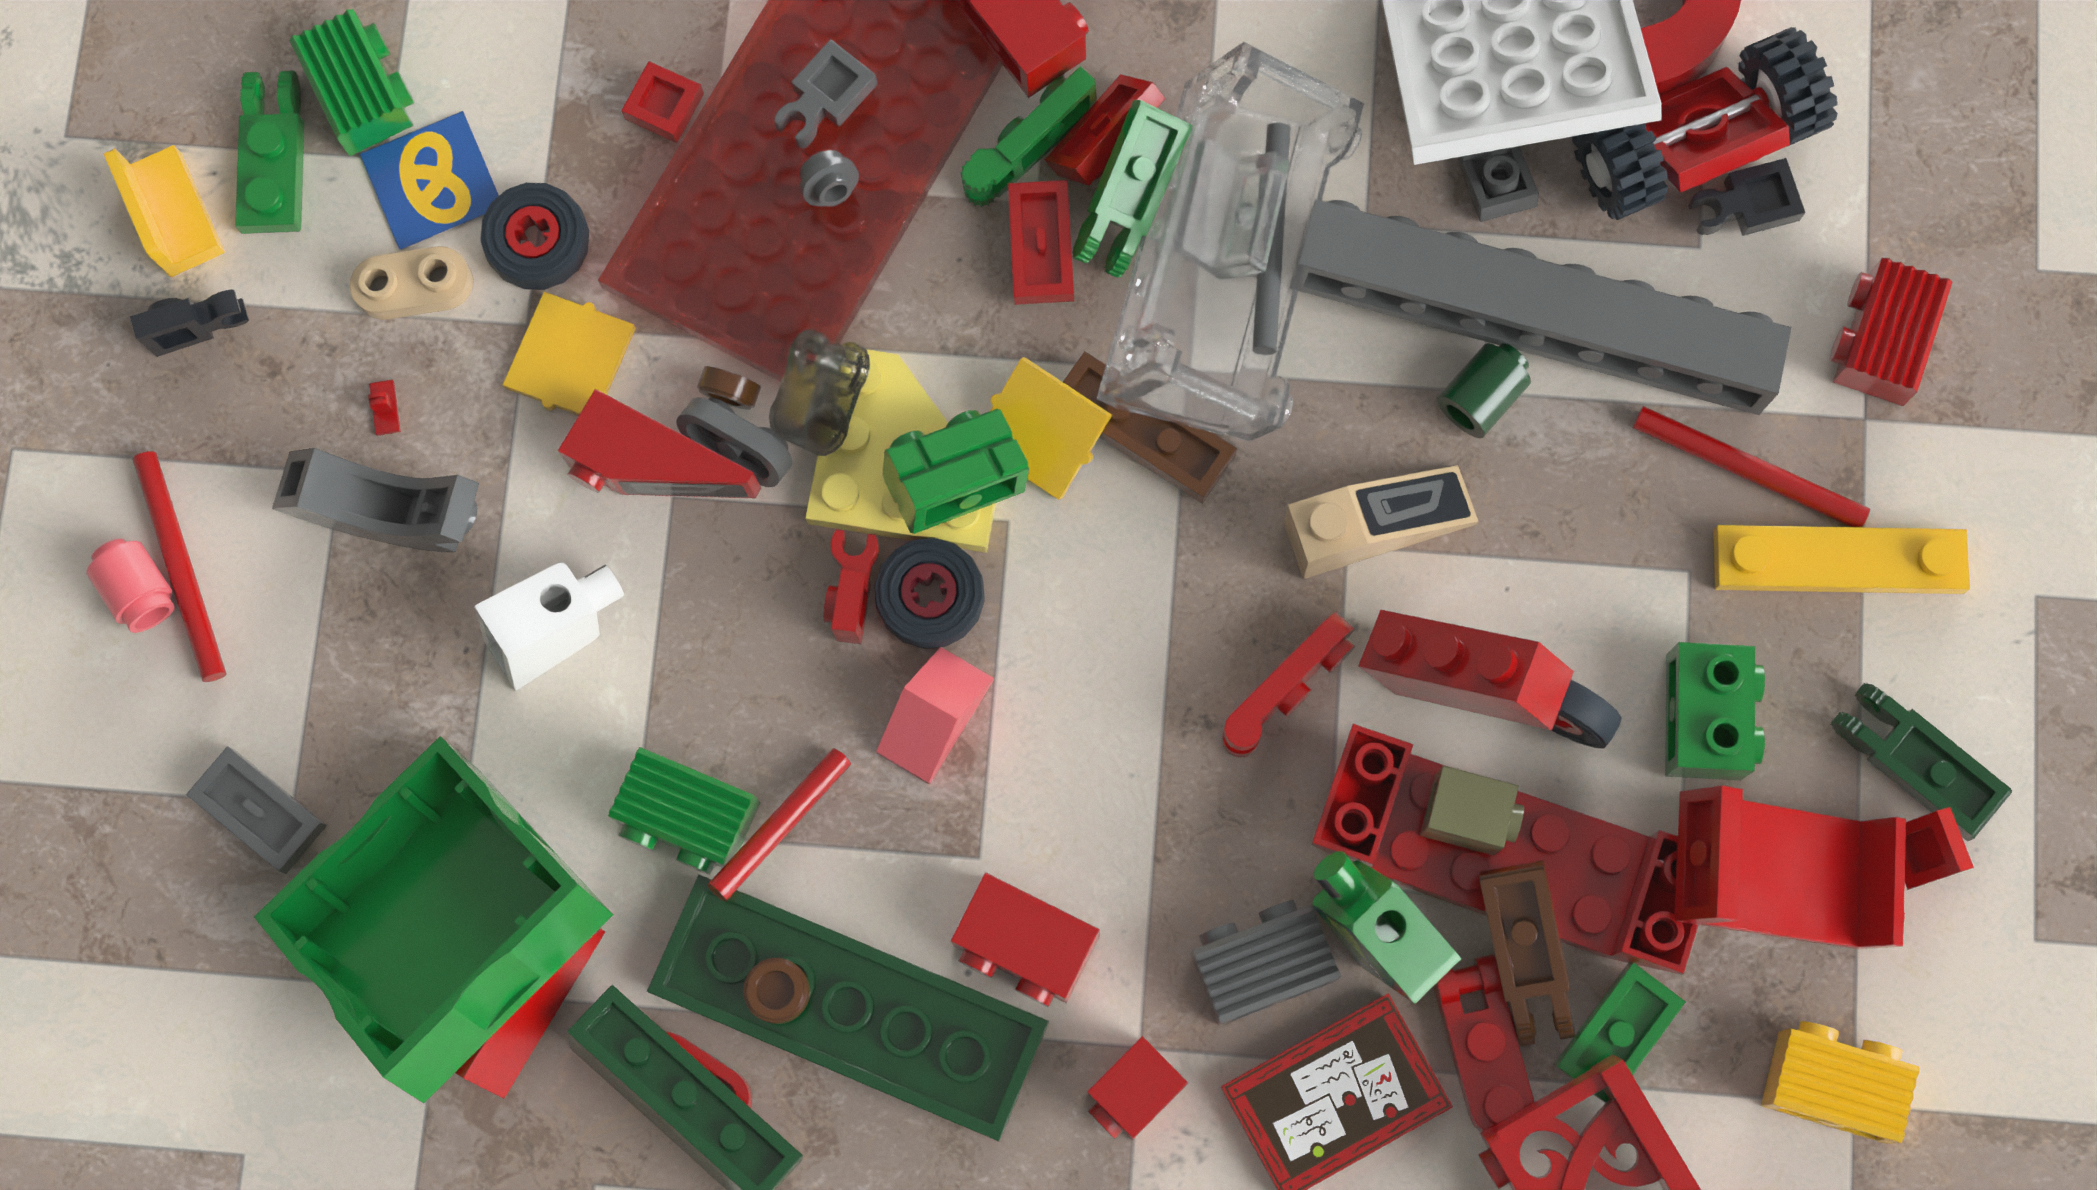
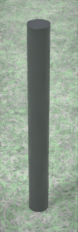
[1252,122,1291,355]

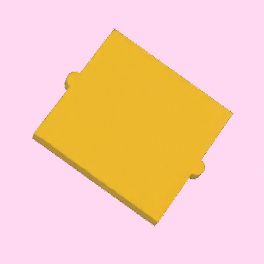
[503,292,636,416]
[990,357,1112,500]

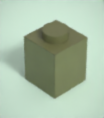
[1420,765,1524,856]

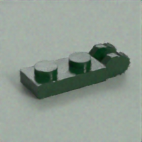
[1830,683,2013,842]

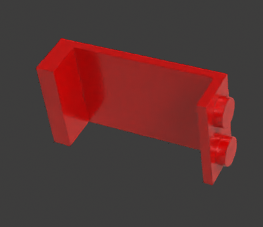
[1674,785,1906,949]

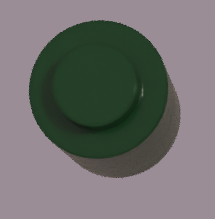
[1436,343,1531,438]

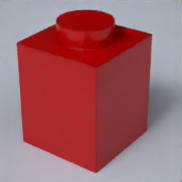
[1087,1036,1188,1140]

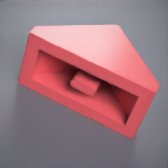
[876,647,994,785]

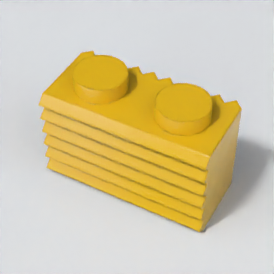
[1761,1021,1920,1144]

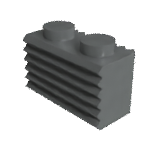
[1191,900,1341,1026]

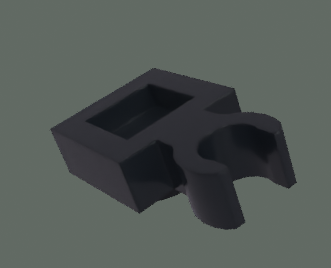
[1688,158,1806,236]
[130,289,249,357]

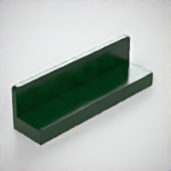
[567,985,803,1190]

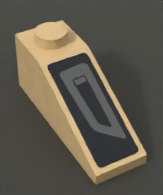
[1284,465,1478,579]

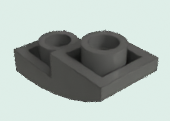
[1458,146,1539,222]

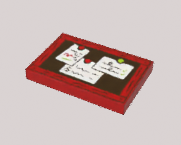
[1220,993,1453,1190]

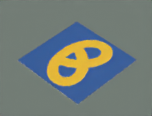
[360,111,499,250]

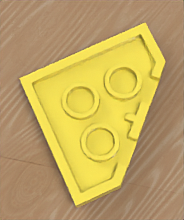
[805,345,996,553]

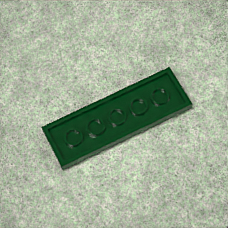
[647,874,1049,1142]

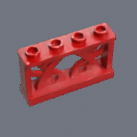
[1478,1054,1701,1190]

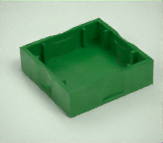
[254,736,614,1103]

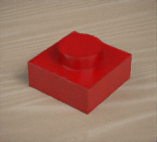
[621,61,704,143]
[1905,807,1974,890]

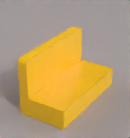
[103,145,225,277]

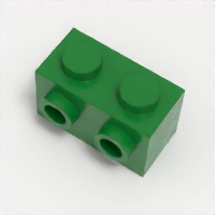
[1665,642,1765,781]

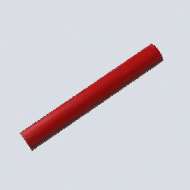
[707,748,851,902]

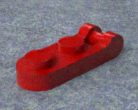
[1222,612,1355,758]
[1433,954,1534,1132]

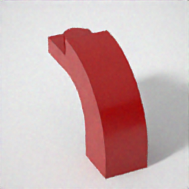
[1641,0,1741,96]

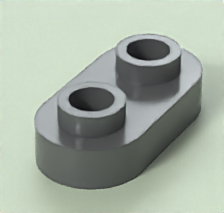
[676,397,792,487]

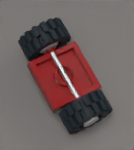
[1572,27,1838,220]

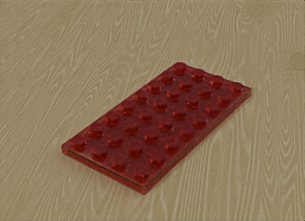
[598,0,1003,397]

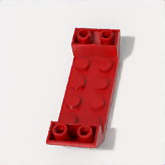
[1311,724,1699,975]

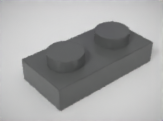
[186,746,327,874]

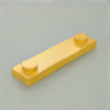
[1713,525,1970,594]

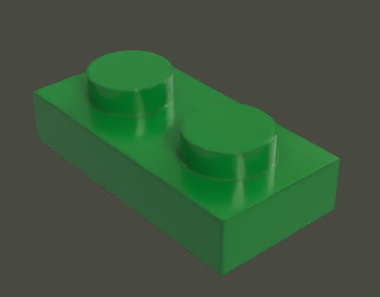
[1553,962,1686,1103]

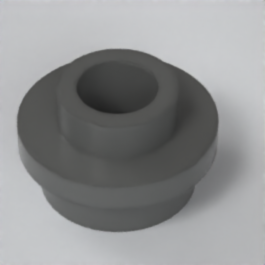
[799,150,859,206]

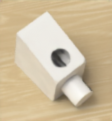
[474,562,624,691]

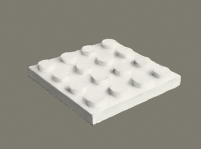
[1381,0,1661,165]

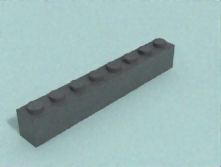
[1289,199,1792,415]

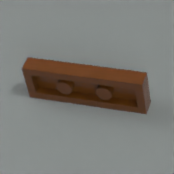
[1063,351,1237,504]

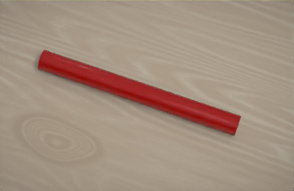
[1632,406,1870,527]
[132,451,227,682]

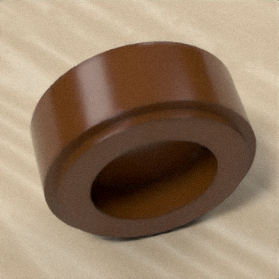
[697,366,761,410]
[743,958,810,1024]

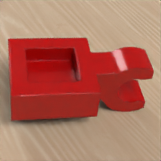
[823,529,879,645]

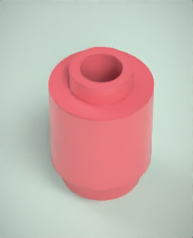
[86,539,175,633]

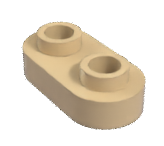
[350,246,474,320]

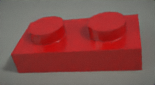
[1044,74,1165,186]
[1008,180,1074,305]

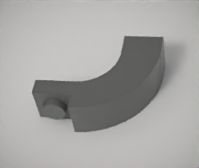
[272,448,479,552]

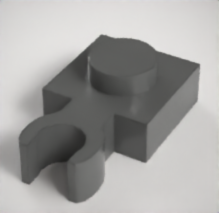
[774,39,878,149]

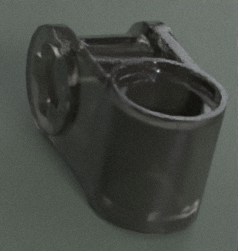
[769,329,870,456]

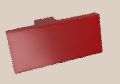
[368,379,401,436]

